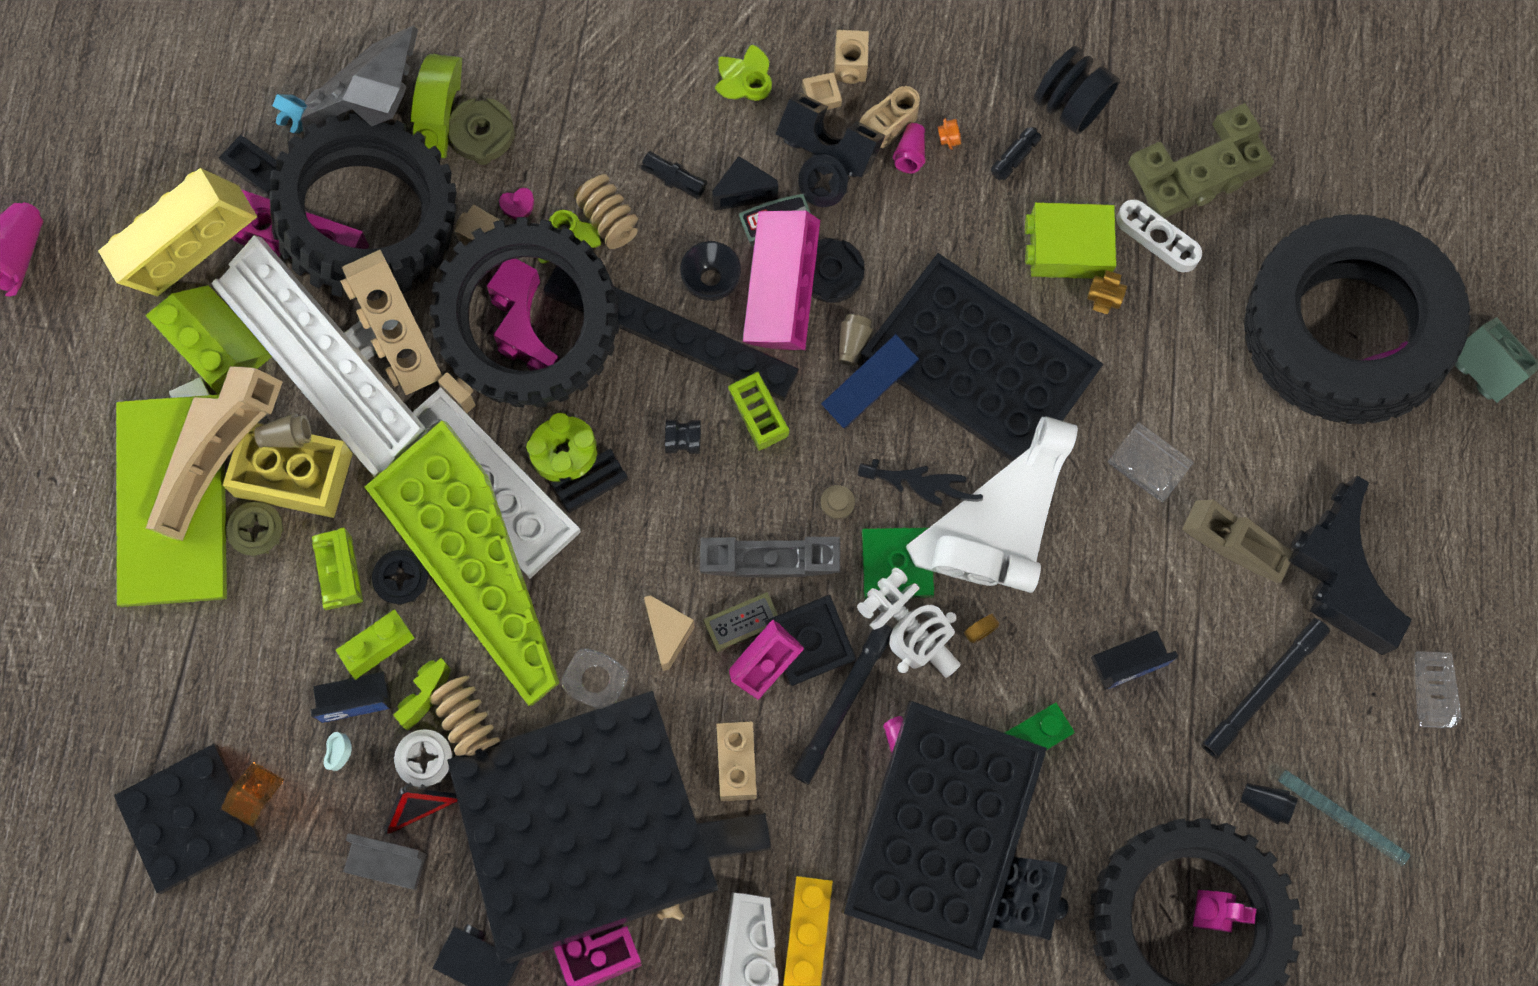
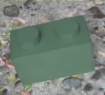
[1455,317,1538,403]

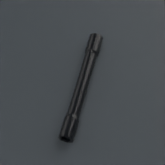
[1201,618,1330,759]
[790,624,893,785]

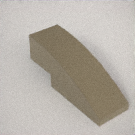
[1182,499,1293,583]

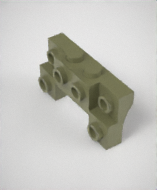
[1128,103,1274,218]

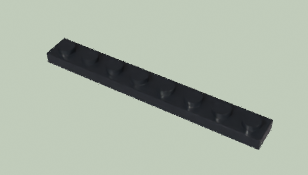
[543,265,799,401]

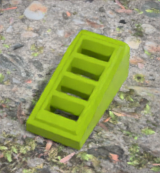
[728,372,789,451]

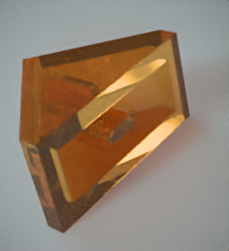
[221,761,284,827]

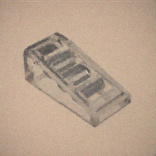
[1414,651,1462,728]

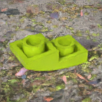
[393,658,451,731]

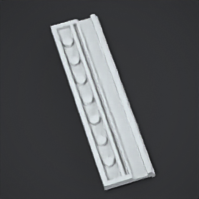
[211,235,426,478]

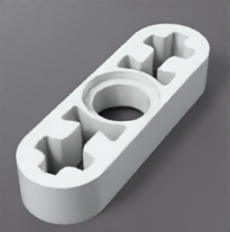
[1116,200,1202,272]

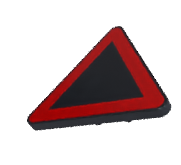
[384,782,458,834]

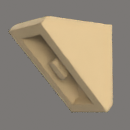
[644,595,695,671]

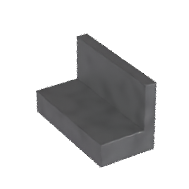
[343,833,427,890]

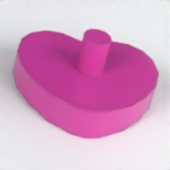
[499,188,534,220]

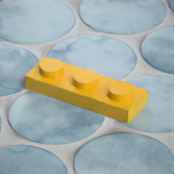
[783,876,833,986]

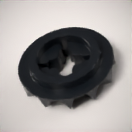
[798,154,850,207]
[372,550,429,606]

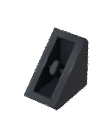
[712,156,779,211]

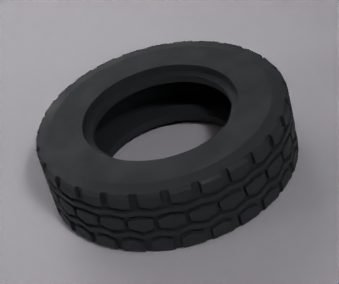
[1244,214,1471,424]

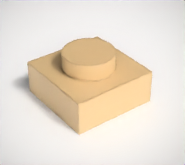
[802,72,842,110]
[437,372,476,413]

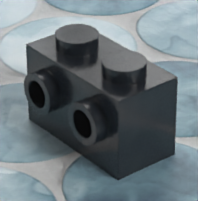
[432,924,524,986]

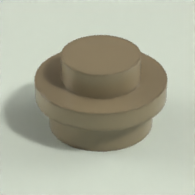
[820,485,855,520]

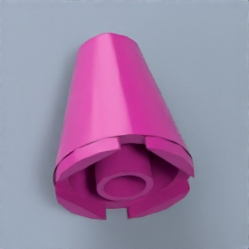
[0,202,43,297]

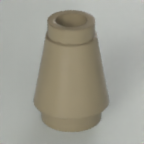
[838,314,873,366]
[254,413,311,448]

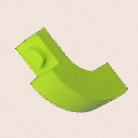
[411,54,462,158]

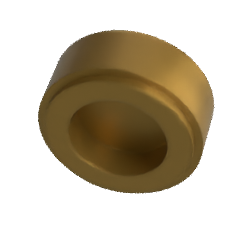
[964,613,1000,644]

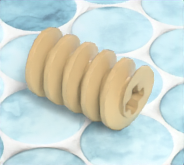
[574,174,638,249]
[430,676,500,757]

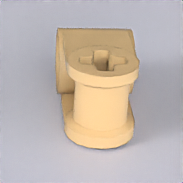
[859,86,920,148]

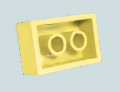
[223,423,353,518]

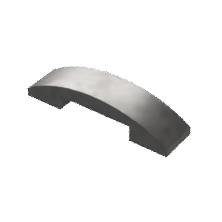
[700,537,840,578]

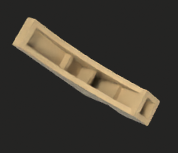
[146,366,283,541]

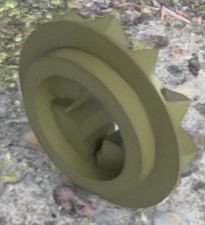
[226,502,284,557]

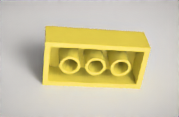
[98,168,257,296]

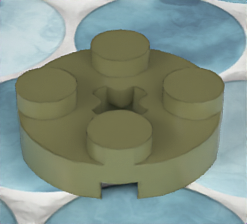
[449,98,515,165]

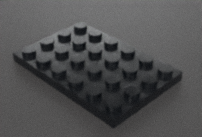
[861,253,1103,462]
[841,701,1047,960]

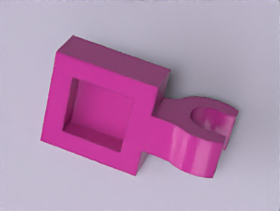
[1193,890,1256,932]

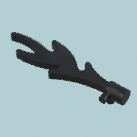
[858,459,983,506]

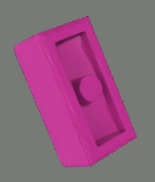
[729,620,804,700]

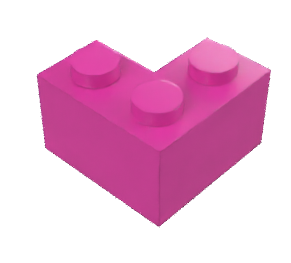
[554,926,642,986]

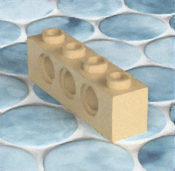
[341,250,442,395]

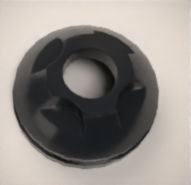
[680,241,741,301]

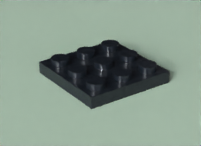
[113,744,262,894]

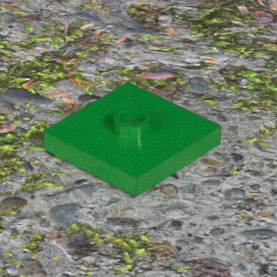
[861,528,934,599]

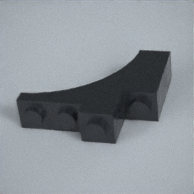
[1289,476,1412,655]

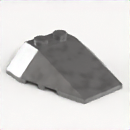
[301,25,418,137]

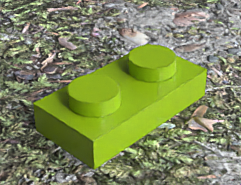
[335,609,415,680]

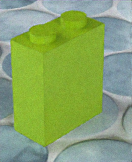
[1025,202,1116,279]

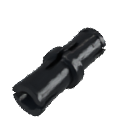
[641,151,707,200]

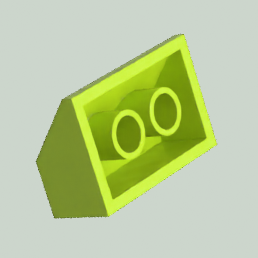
[145,285,272,395]

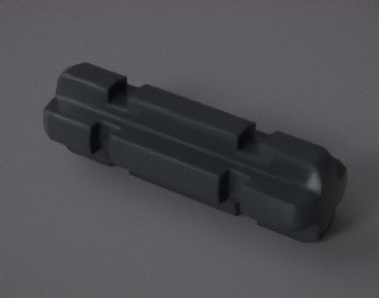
[991,127,1042,181]

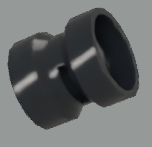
[665,419,701,454]

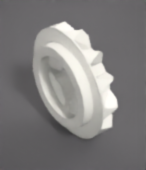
[394,729,453,788]

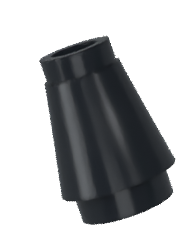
[1240,782,1298,825]

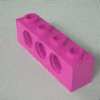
[231,190,369,258]

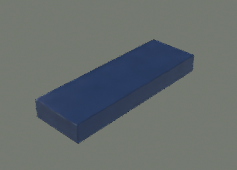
[821,334,919,429]

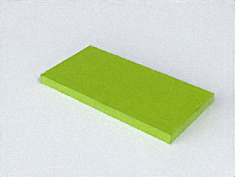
[116,394,227,607]

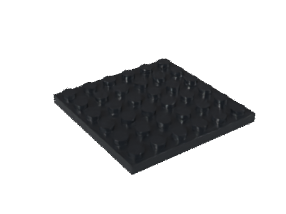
[447,691,718,966]

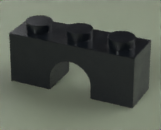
[776,92,886,178]

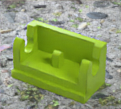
[312,527,363,610]

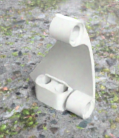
[906,417,1078,593]

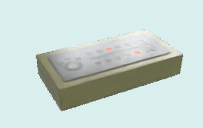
[703,592,778,653]

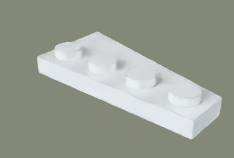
[719,893,779,986]

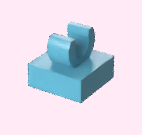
[272,94,307,133]

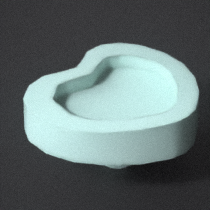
[324,732,352,771]

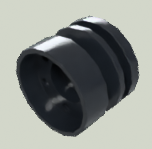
[1033,46,1120,135]

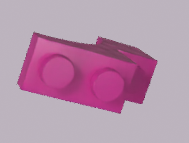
[487,258,559,371]

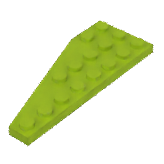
[365,420,560,706]

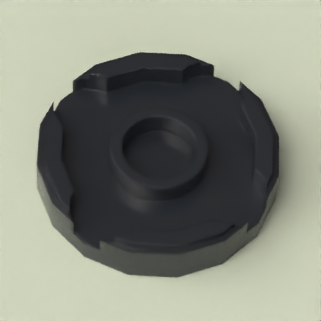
[812,238,865,303]

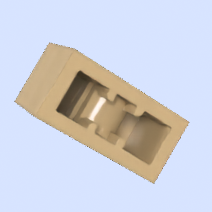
[717,722,757,801]

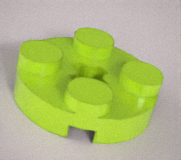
[526,413,597,482]

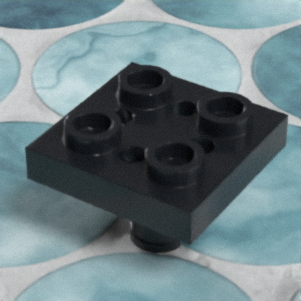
[992,857,1069,940]

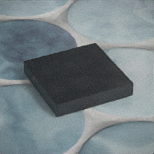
[764,594,857,686]

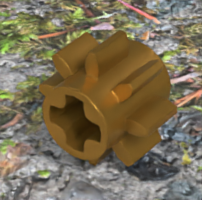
[1087,270,1127,315]

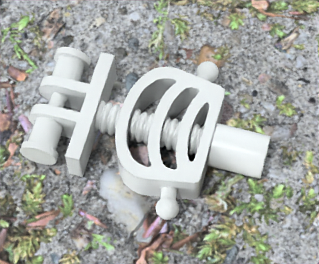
[857,568,961,678]

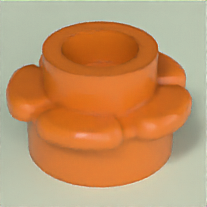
[938,118,962,150]

